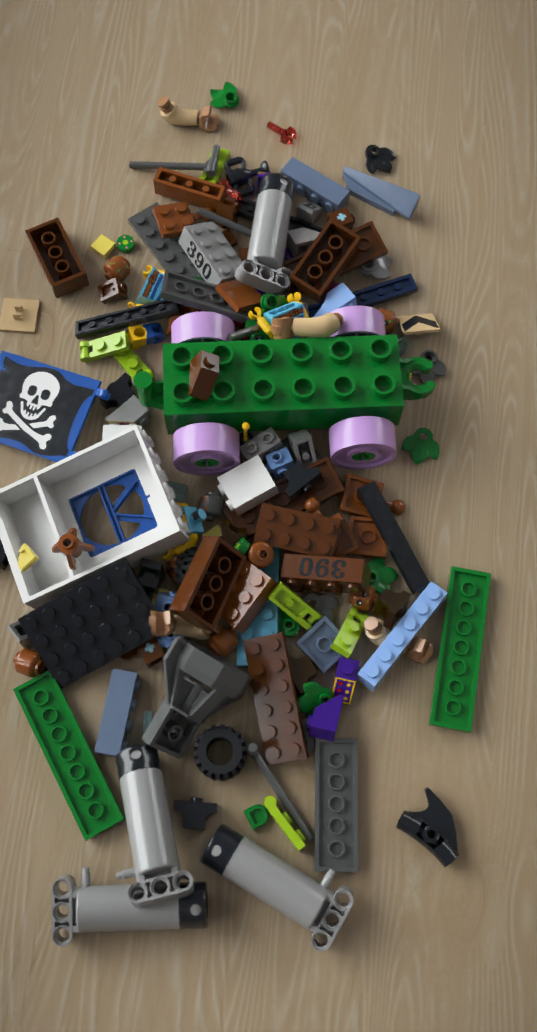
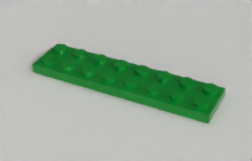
[428,566,491,733]
[13,671,125,841]

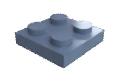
[295,616,342,674]

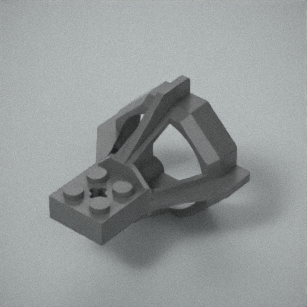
[142,636,252,759]

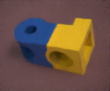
[128,322,165,351]

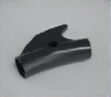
[396,788,459,867]

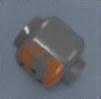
[198,492,225,522]

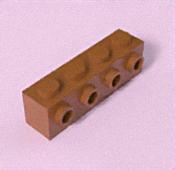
[153,167,226,212]

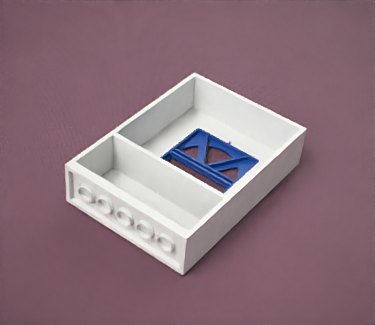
[0,425,191,609]

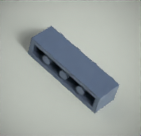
[280,157,350,213]
[94,669,142,757]

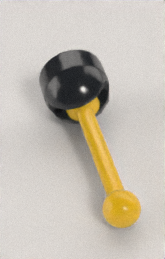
[239,422,253,446]

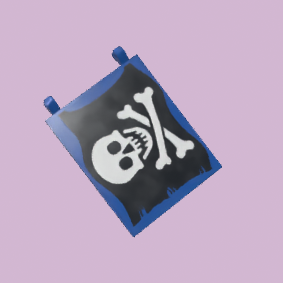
[0,350,111,462]

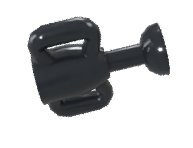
[224,157,270,197]

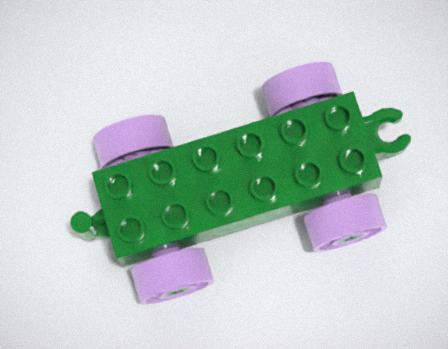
[133,306,436,476]

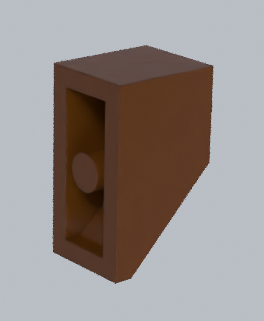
[189,350,219,401]

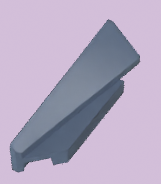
[342,166,420,220]

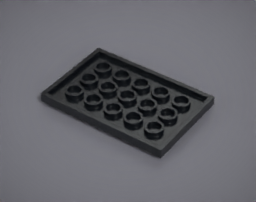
[18,557,158,689]

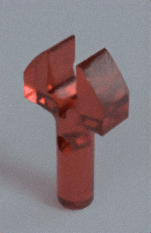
[267,122,296,144]
[216,178,242,201]

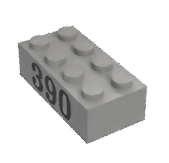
[178,221,242,285]

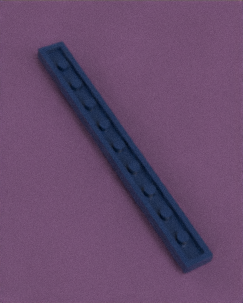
[241,273,418,340]

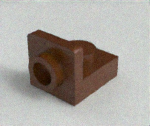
[98,277,128,304]

